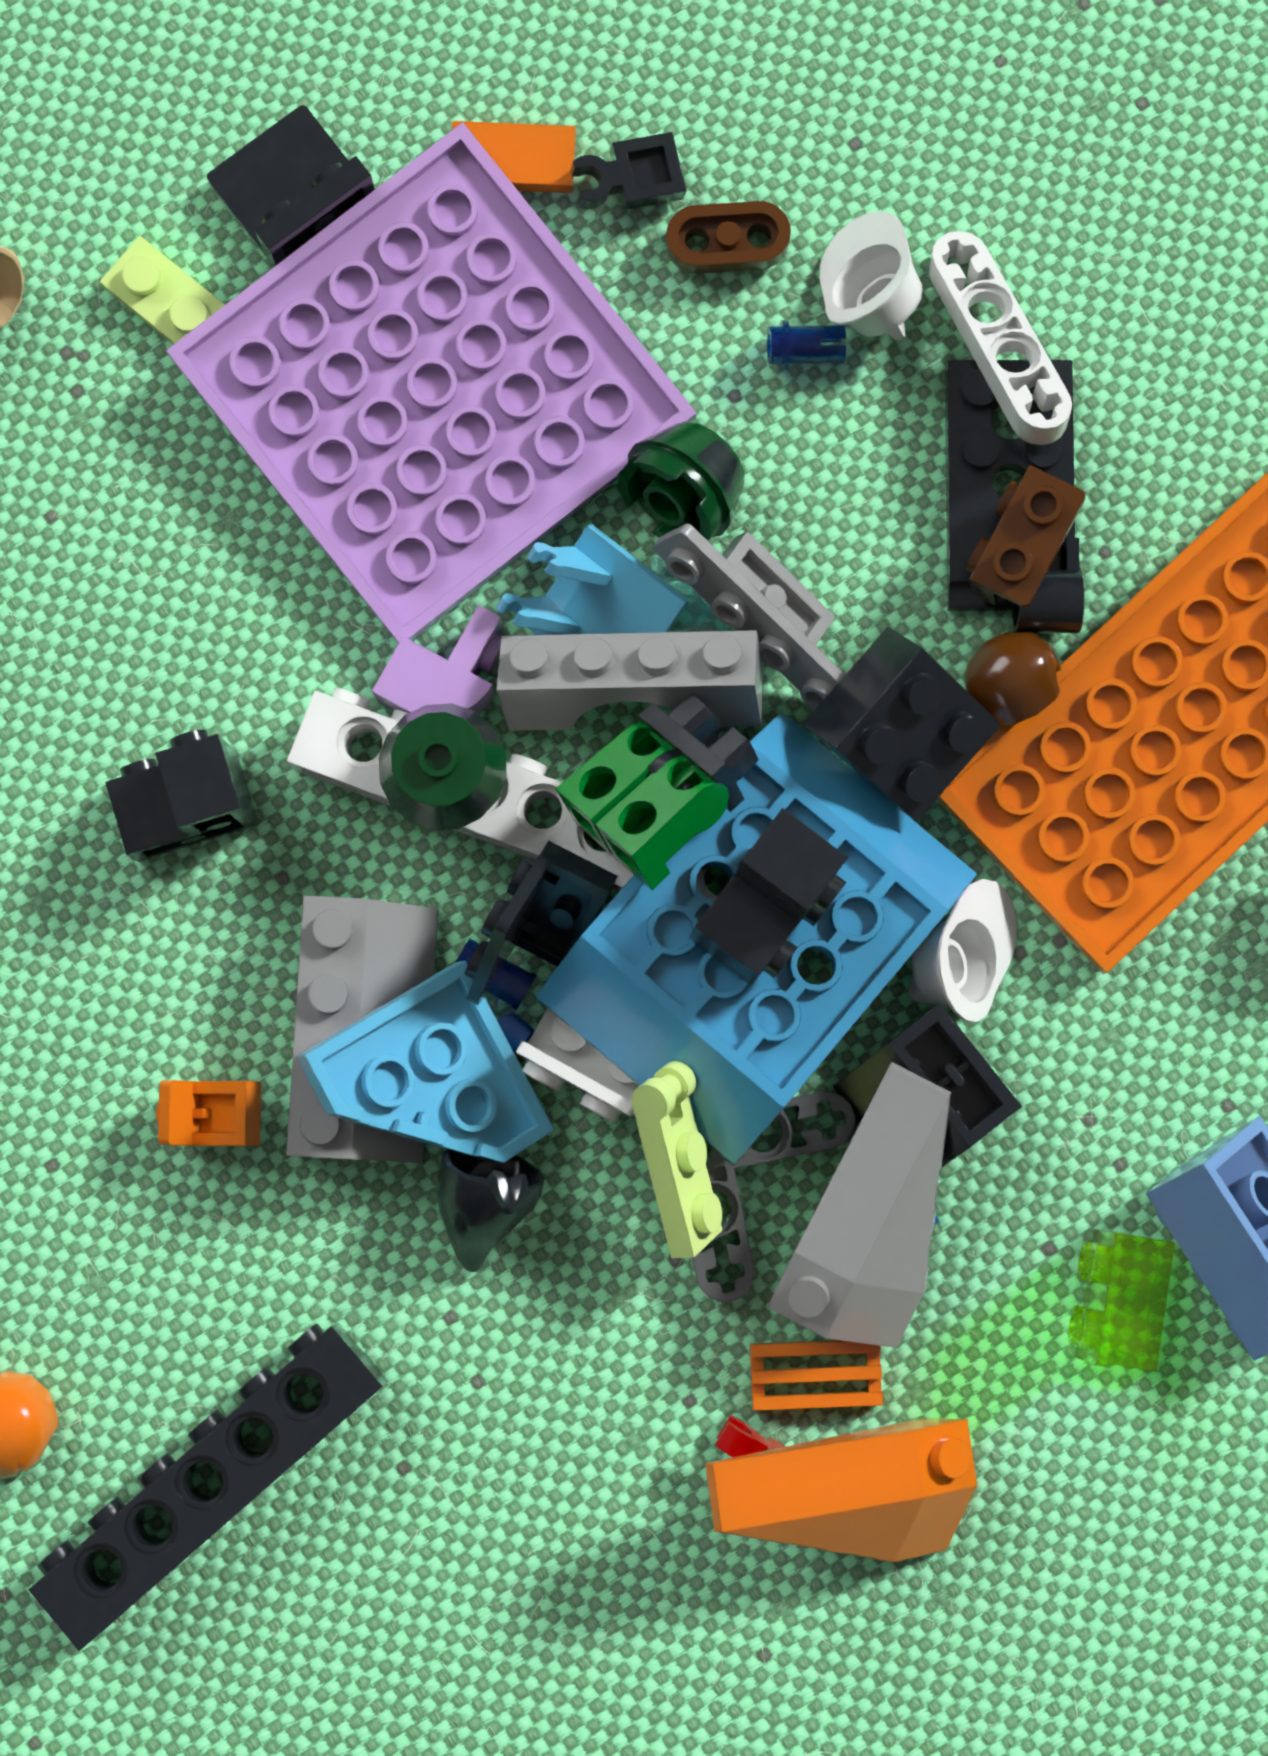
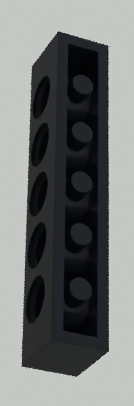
[29,1323,389,1651]

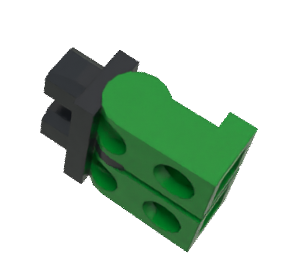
[555,694,759,891]

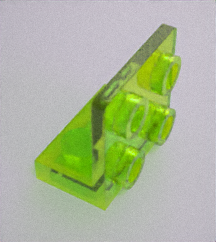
[1068,1229,1175,1372]

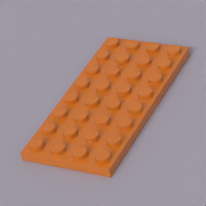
[936,472,1268,975]

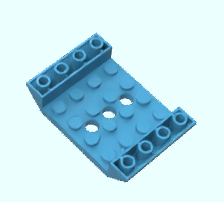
[535,712,977,1166]

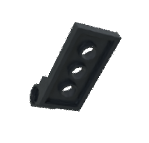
[945,360,1084,633]

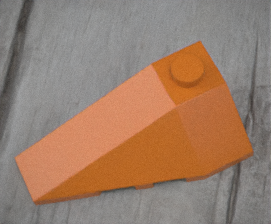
[705,1419,977,1562]

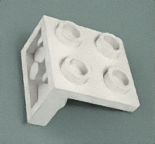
[516,1008,639,1124]

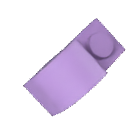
[372,605,504,714]

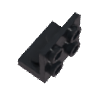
[207,105,375,267]

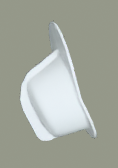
[820,211,923,341]
[908,879,1017,1023]

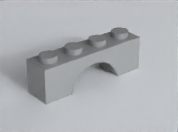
[497,630,763,731]

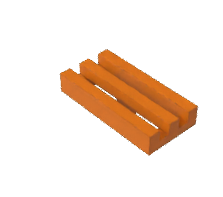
[750,1340,883,1411]

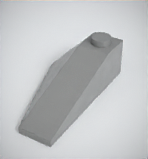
[767,1062,951,1348]

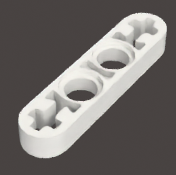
[929,231,1072,445]

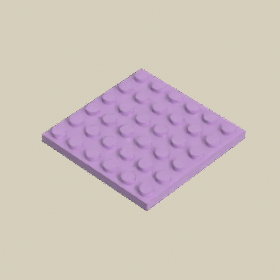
[166,122,697,644]

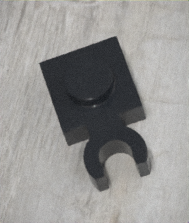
[570,132,687,210]

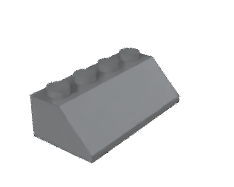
[286,895,439,1163]

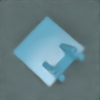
[497,524,690,635]

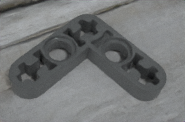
[692,1092,855,1302]

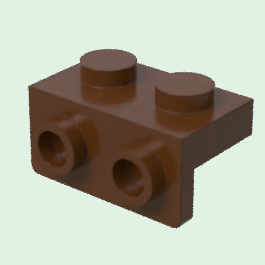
[966,465,1085,608]

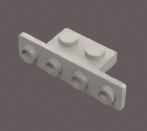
[652,524,846,710]

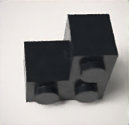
[105,730,259,862]
[689,808,848,986]

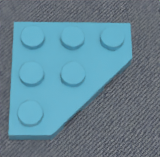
[296,961,554,1163]

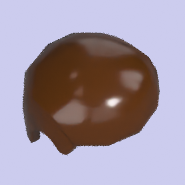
[964,631,1061,725]

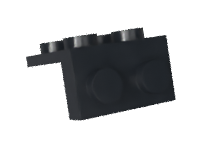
[464,840,618,1005]

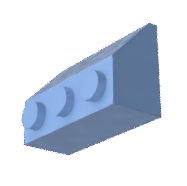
[1146,1116,1268,1360]

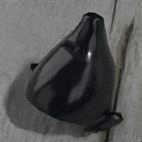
[437,1149,544,1272]

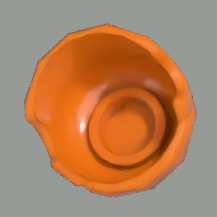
[0,1370,58,1480]

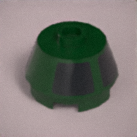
[618,421,745,541]
[378,703,507,831]

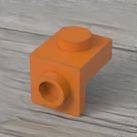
[156,1080,261,1146]

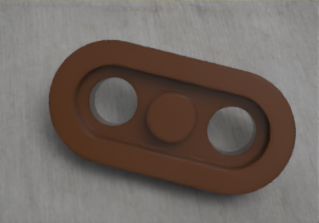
[666,201,791,274]

